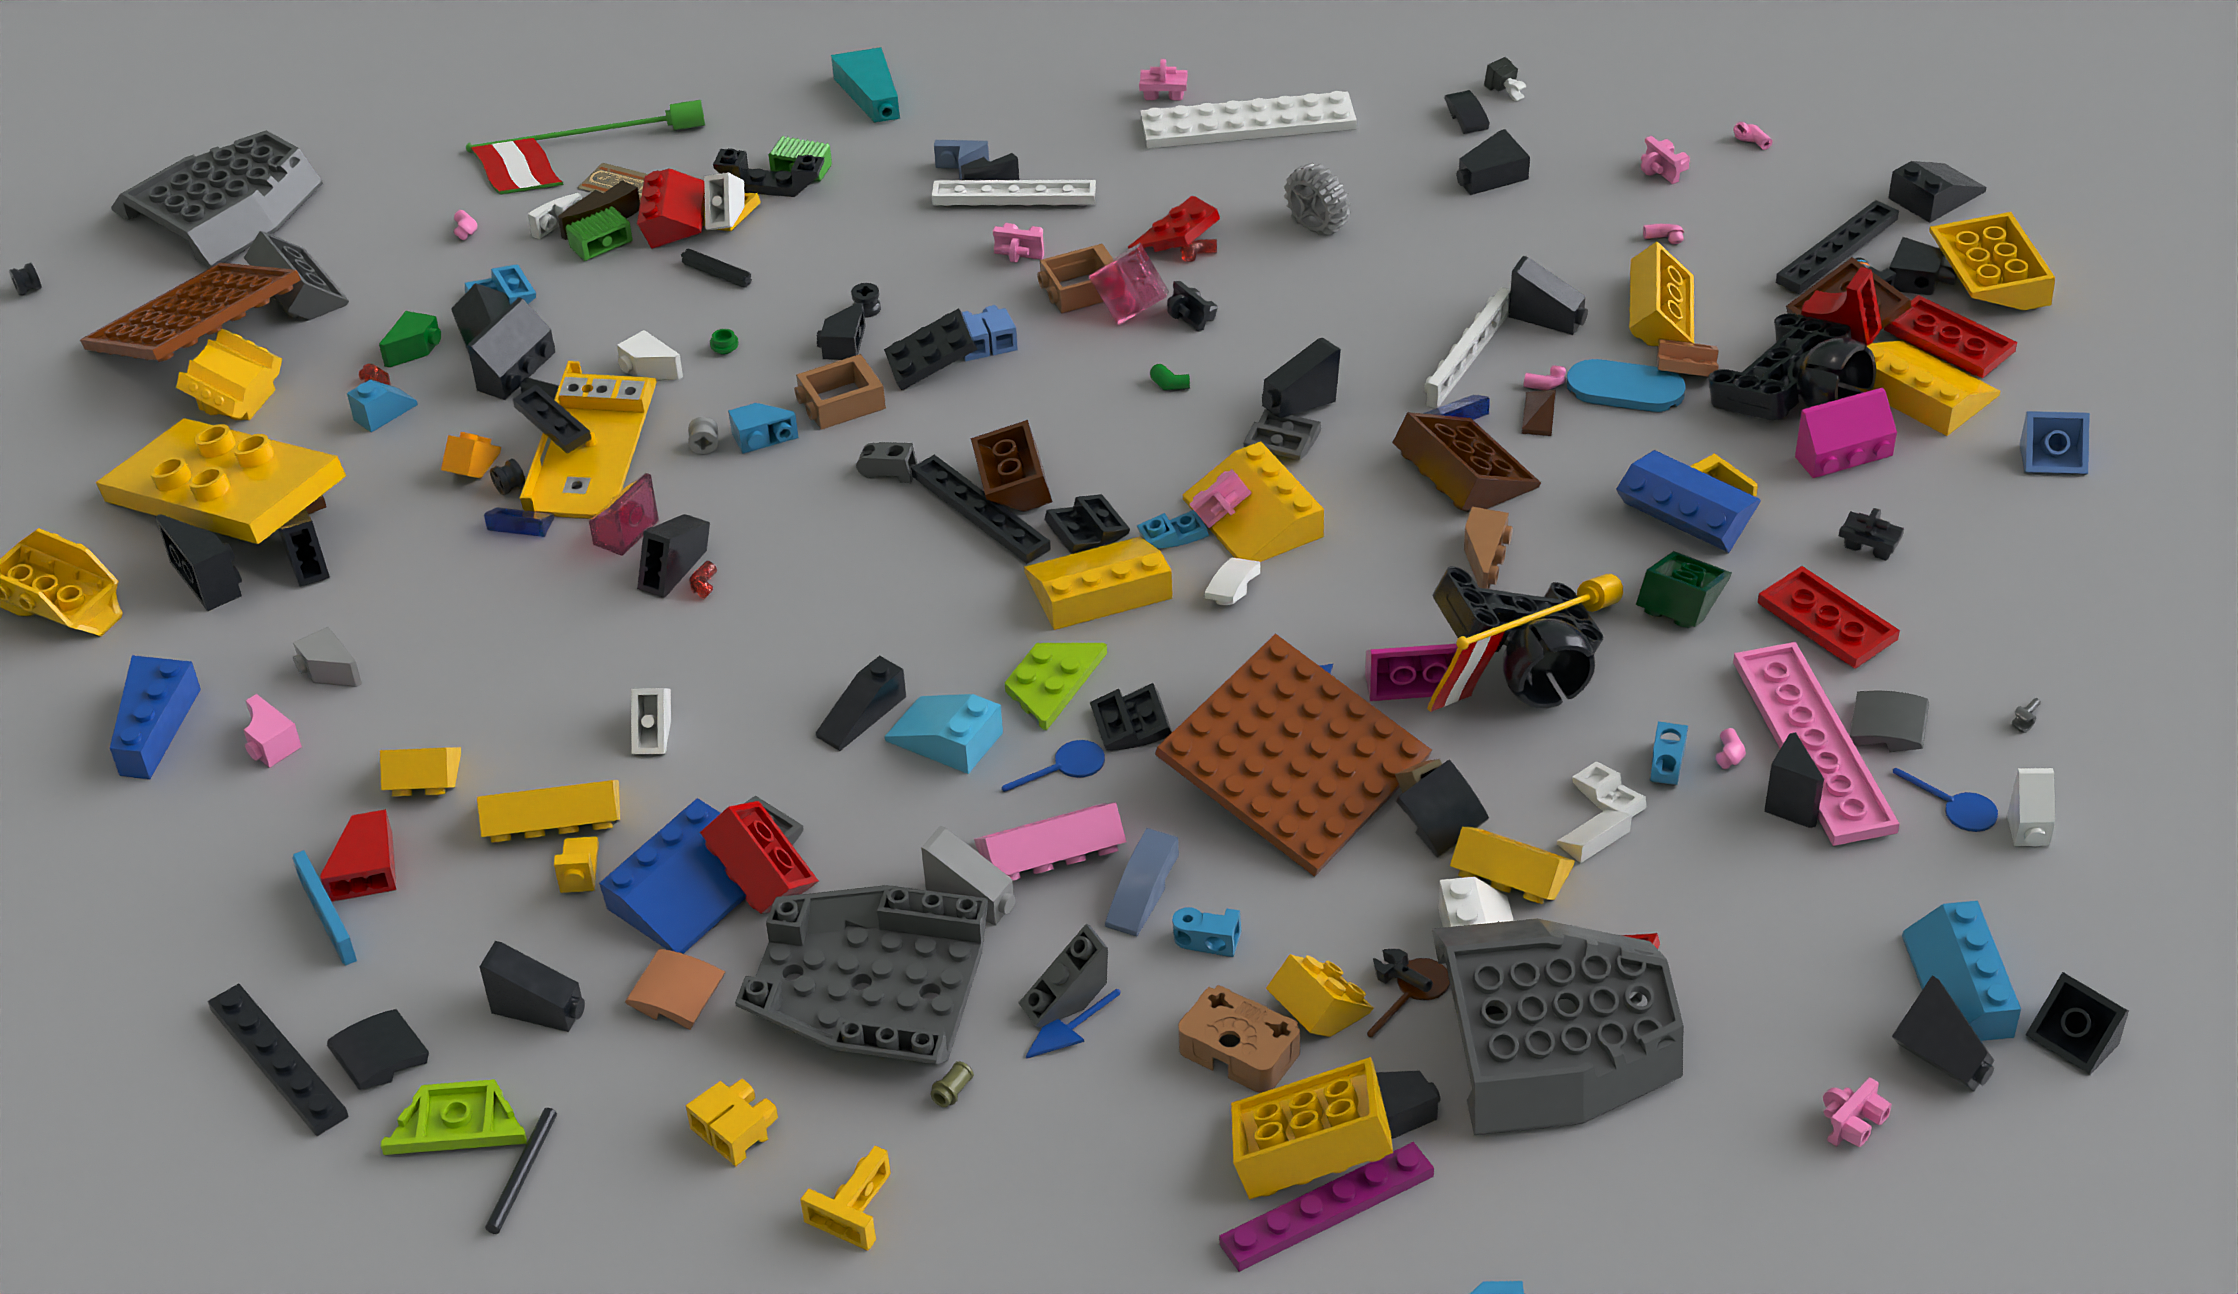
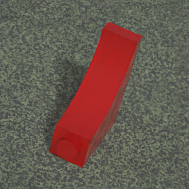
[1801,267,1882,346]

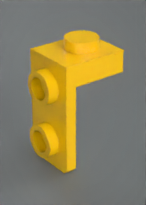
[1690,453,1758,497]
[554,836,599,893]

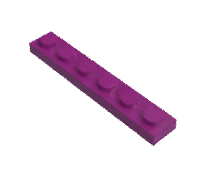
[1219,1141,1434,1272]

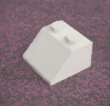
[1438,876,1514,927]

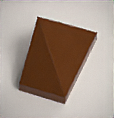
[1522,390,1556,436]

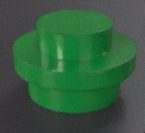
[710,329,739,354]

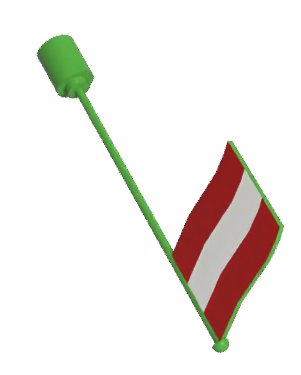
[466,100,705,194]

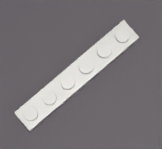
[932,180,1096,206]
[1424,287,1511,409]

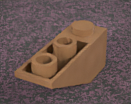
[1464,507,1513,589]

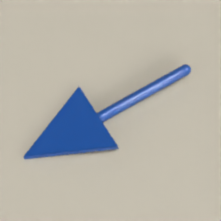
[1026,989,1121,1059]

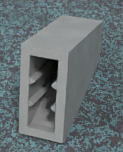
[921,826,1016,925]

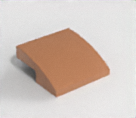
[1657,339,1719,376]
[625,949,725,1030]

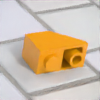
[441,432,501,479]

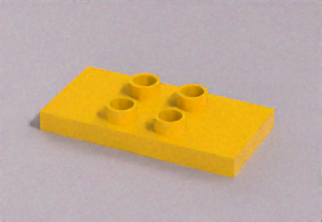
[96,418,346,544]

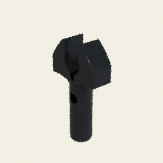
[1373,949,1433,992]

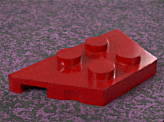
[1128,196,1220,256]

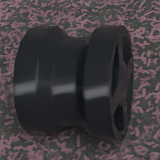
[9,262,42,296]
[851,283,881,318]
[490,458,526,495]

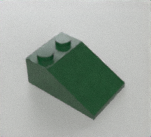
[1636,551,1732,628]

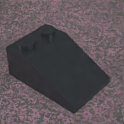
[1888,161,1987,223]
[155,514,242,611]

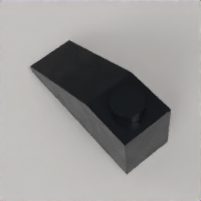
[816,655,906,751]

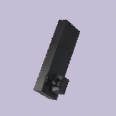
[513,385,591,454]

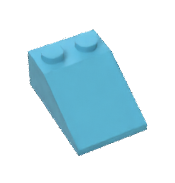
[885,694,1003,774]

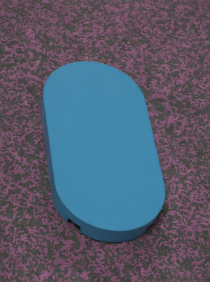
[1567,359,1686,412]

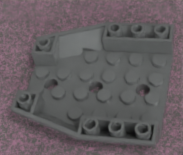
[111,130,323,268]
[735,885,988,1064]
[1432,918,1684,1135]

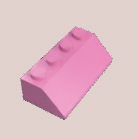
[974,802,1126,880]

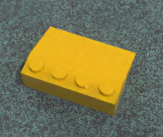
[1929,212,2055,310]
[1855,341,2001,436]
[1183,441,1324,562]
[1024,536,1172,630]
[1231,1057,1393,1200]

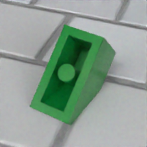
[379,311,441,368]

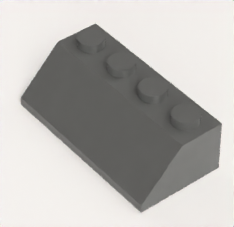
[244,231,349,320]

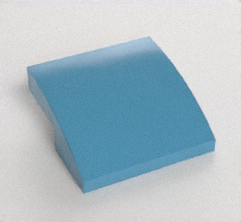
[465,264,536,305]

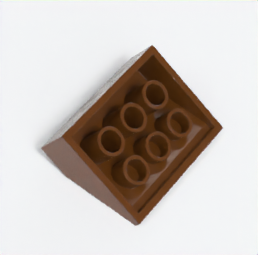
[1392,412,1541,511]

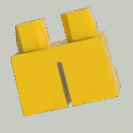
[685,1078,778,1167]

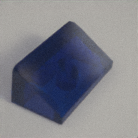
[1423,395,1490,420]
[484,507,555,537]

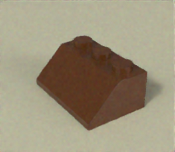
[970,420,1053,512]

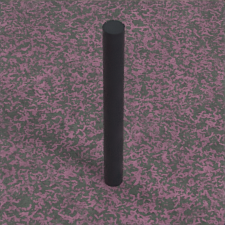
[485,1108,557,1234]

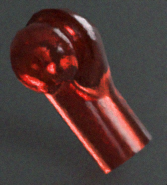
[1180,239,1217,262]
[359,363,391,386]
[689,561,717,599]

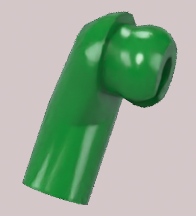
[1150,364,1190,390]

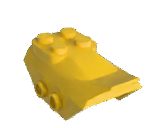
[0,528,123,637]

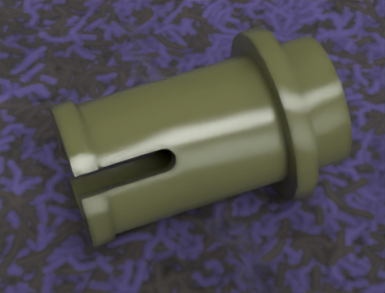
[930,1061,974,1107]

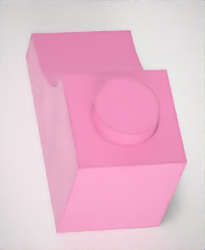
[243,694,302,768]

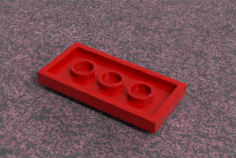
[1884,295,2017,378]
[1757,566,1900,669]

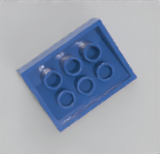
[599,798,746,954]

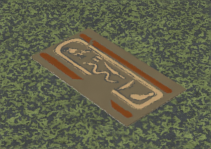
[577,162,648,202]

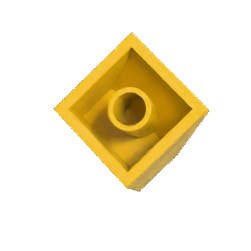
[380,747,461,796]

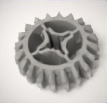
[1284,162,1351,235]

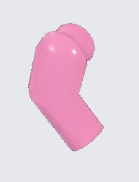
[1733,122,1773,150]
[454,210,477,240]
[1643,223,1684,244]
[1524,365,1566,390]
[1715,728,1746,769]

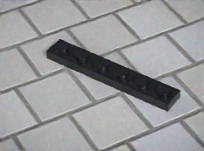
[1776,200,1899,294]
[911,454,1051,564]
[208,983,349,1136]

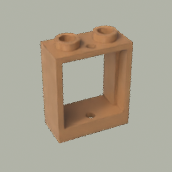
[1037,243,1124,313]
[794,354,886,430]

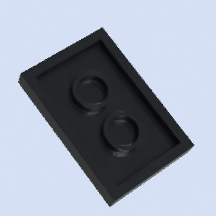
[884,308,977,391]

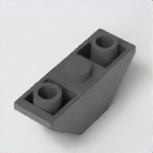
[1018,924,1108,1028]

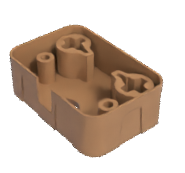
[1178,985,1300,1093]

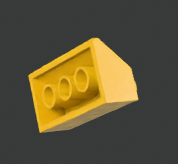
[1629,241,1694,346]
[477,780,620,843]

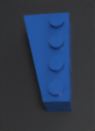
[110,655,201,779]

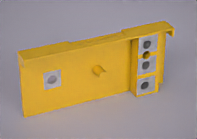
[520,361,657,520]

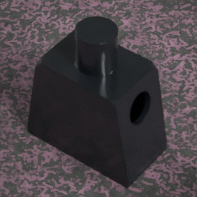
[1889,237,1957,295]

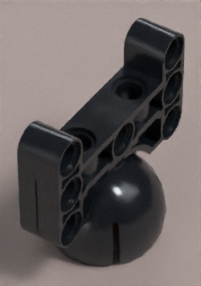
[1708,313,1876,420]
[1432,566,1604,708]

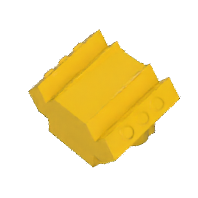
[176,329,282,421]

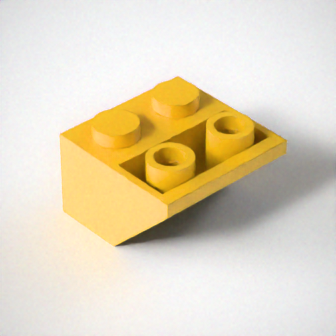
[1266,954,1374,1037]

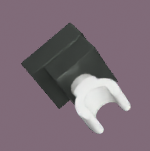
[1484,57,1526,101]

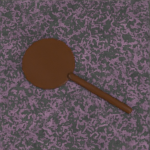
[1367,958,1450,1037]

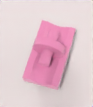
[1139,59,1188,101]
[1641,136,1690,184]
[993,223,1044,262]
[1189,469,1252,528]
[1823,1077,1892,1148]

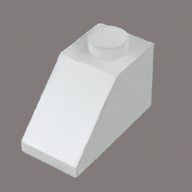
[704,172,745,230]
[617,330,683,380]
[631,688,671,754]
[2007,768,2055,847]

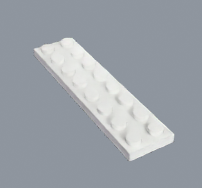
[1140,91,1357,149]

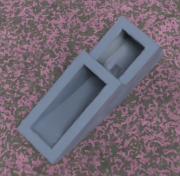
[1105,828,1179,937]

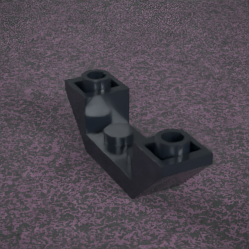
[713,148,824,197]

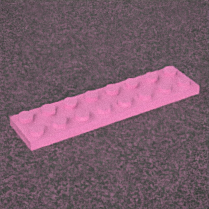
[1733,642,1900,846]

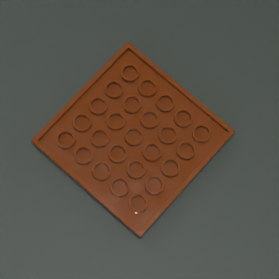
[80,263,301,362]
[1155,633,1432,877]

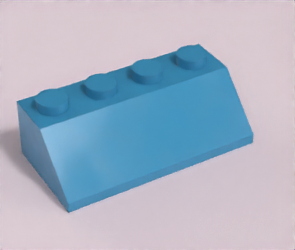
[1902,900,2021,1041]

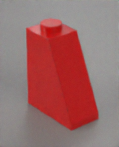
[320,809,397,902]

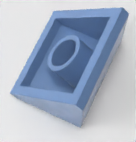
[2019,411,2090,474]

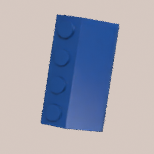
[1616,450,1761,553]

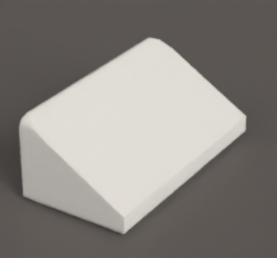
[1557,809,1632,864]

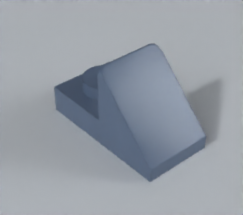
[934,140,990,180]

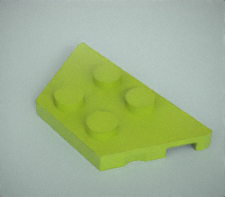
[1005,643,1107,731]
[381,1079,527,1155]

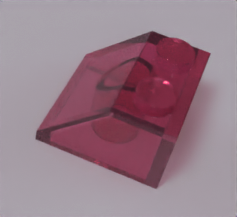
[589,473,659,556]

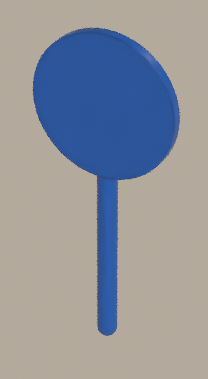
[1002,740,1105,792]
[1893,768,1998,832]

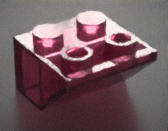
[1089,243,1169,325]

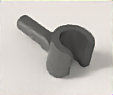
[2011,698,2041,733]

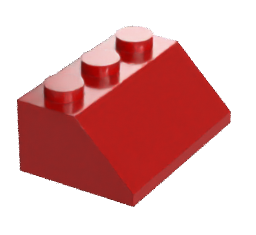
[637,168,705,249]
[700,801,819,914]

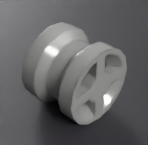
[688,417,718,455]

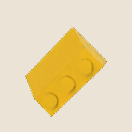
[1450,826,1575,904]

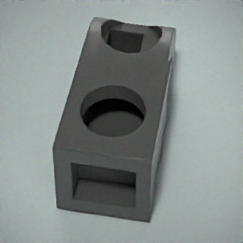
[856,442,918,483]

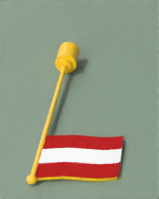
[1427,573,1623,712]

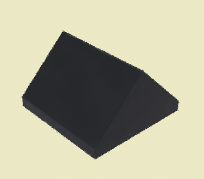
[451,283,510,353]
[1764,732,1824,828]
[2025,972,2129,1074]

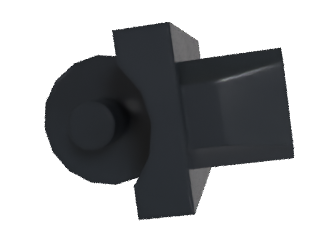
[1167,281,1218,331]
[1838,508,1904,561]

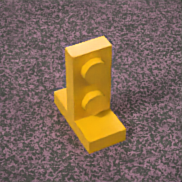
[800,1146,891,1251]

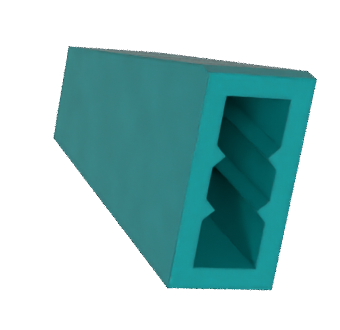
[831,47,900,123]

